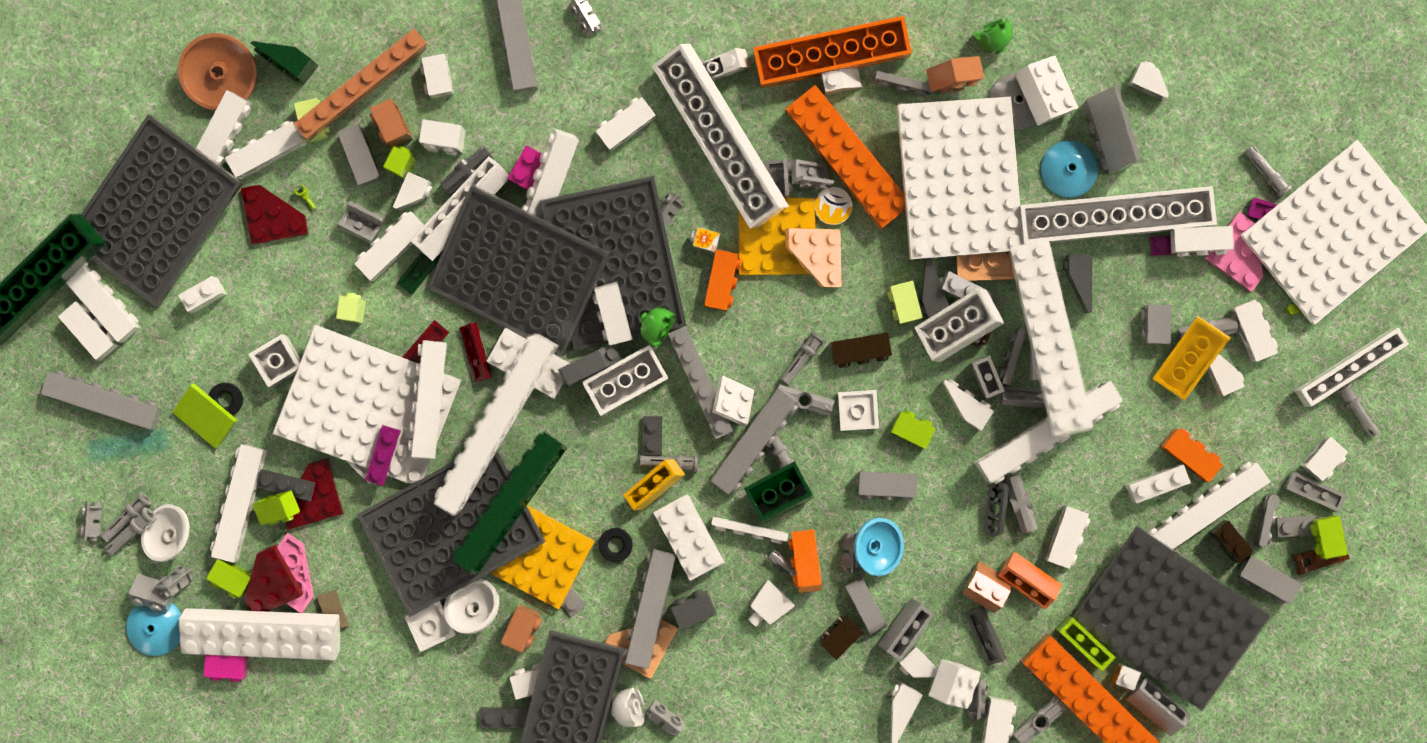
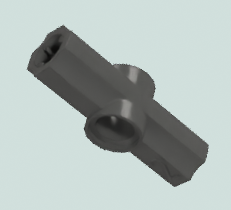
[439,146,494,196]

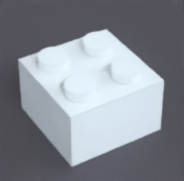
[419,120,466,156]
[249,334,301,388]
[929,659,981,709]

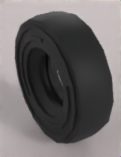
[208,382,243,416]
[598,528,633,562]

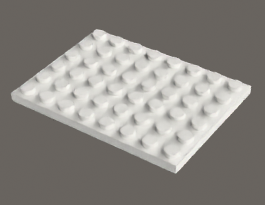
[897,97,1023,259]
[1240,140,1427,325]
[273,325,461,487]

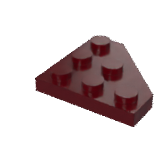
[241,185,309,245]
[285,458,344,530]
[244,544,304,612]

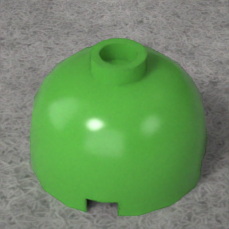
[973,18,1013,54]
[639,308,675,347]

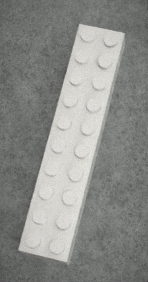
[652,44,789,229]
[1019,186,1217,245]
[1009,239,1094,438]
[434,334,559,515]

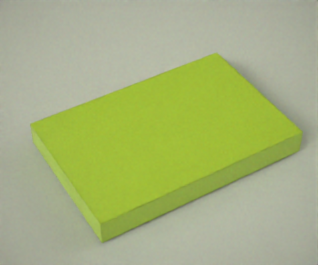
[172,383,237,449]

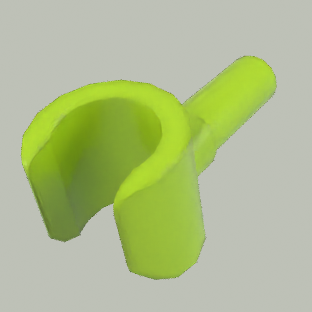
[294,184,316,210]
[1284,302,1300,316]

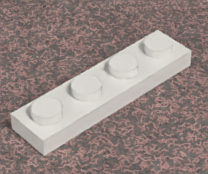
[711,517,788,544]

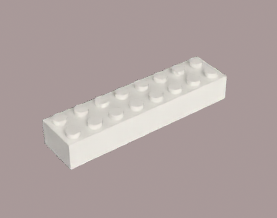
[974,381,1123,484]
[179,608,341,660]

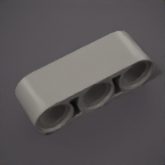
[845,577,887,635]

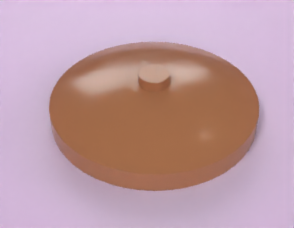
[178,33,257,110]

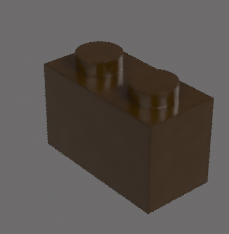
[1209,520,1254,563]
[819,615,863,661]

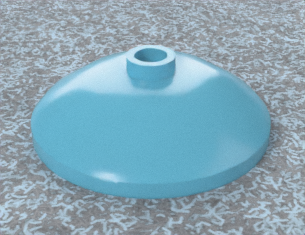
[1041,141,1098,198]
[854,518,904,576]
[126,603,182,656]

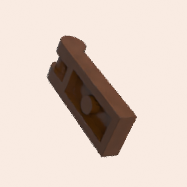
[1292,549,1350,575]

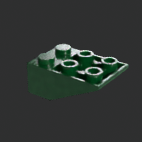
[251,41,319,83]

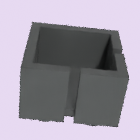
[671,589,716,630]

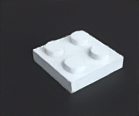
[712,376,754,426]
[838,390,879,431]
[404,600,456,652]

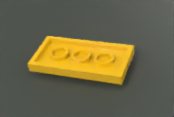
[1152,316,1230,401]

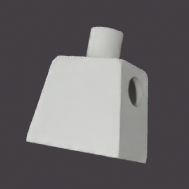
[748,579,795,627]

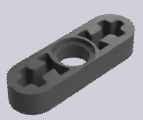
[984,481,1009,537]

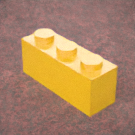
[623,459,685,510]

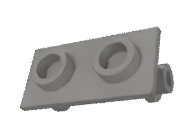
[569,0,601,38]
[661,192,684,228]
[80,501,102,541]
[841,532,860,572]
[154,566,194,599]
[967,678,988,719]
[645,700,685,737]

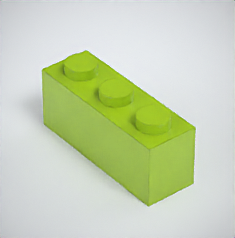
[1056,615,1115,672]

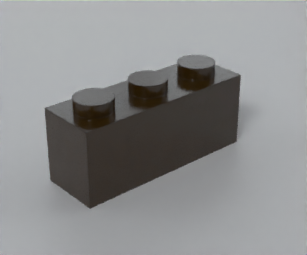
[830,332,892,368]

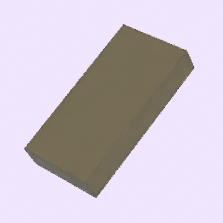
[317,590,349,629]

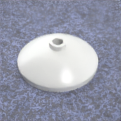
[141,504,189,562]
[444,578,499,634]

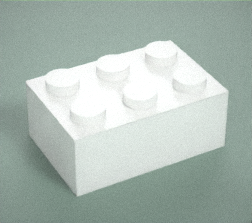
[1014,56,1078,126]

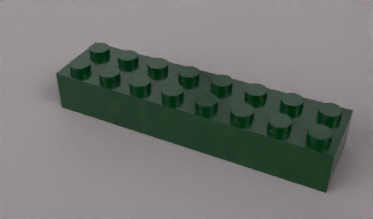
[0,214,106,345]
[453,431,568,575]

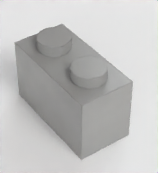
[1141,305,1171,345]
[969,356,1005,399]
[128,574,176,613]

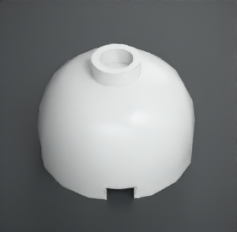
[610,688,645,727]

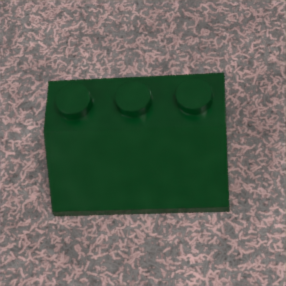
[744,461,814,525]

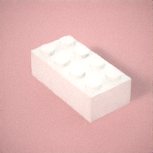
[914,288,1004,362]
[486,328,570,399]
[582,345,669,416]
[653,493,724,581]

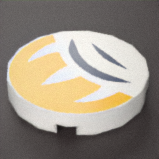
[815,187,853,225]

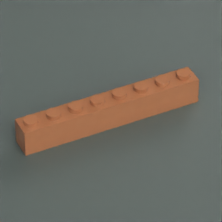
[294,29,427,143]

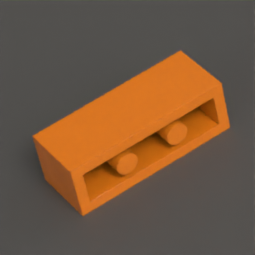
[704,249,741,311]
[1159,428,1224,483]
[788,530,822,593]
[998,552,1062,609]

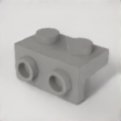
[765,158,793,198]
[792,159,834,190]
[337,201,383,245]

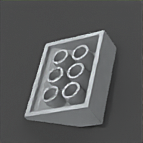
[1083,85,1140,174]

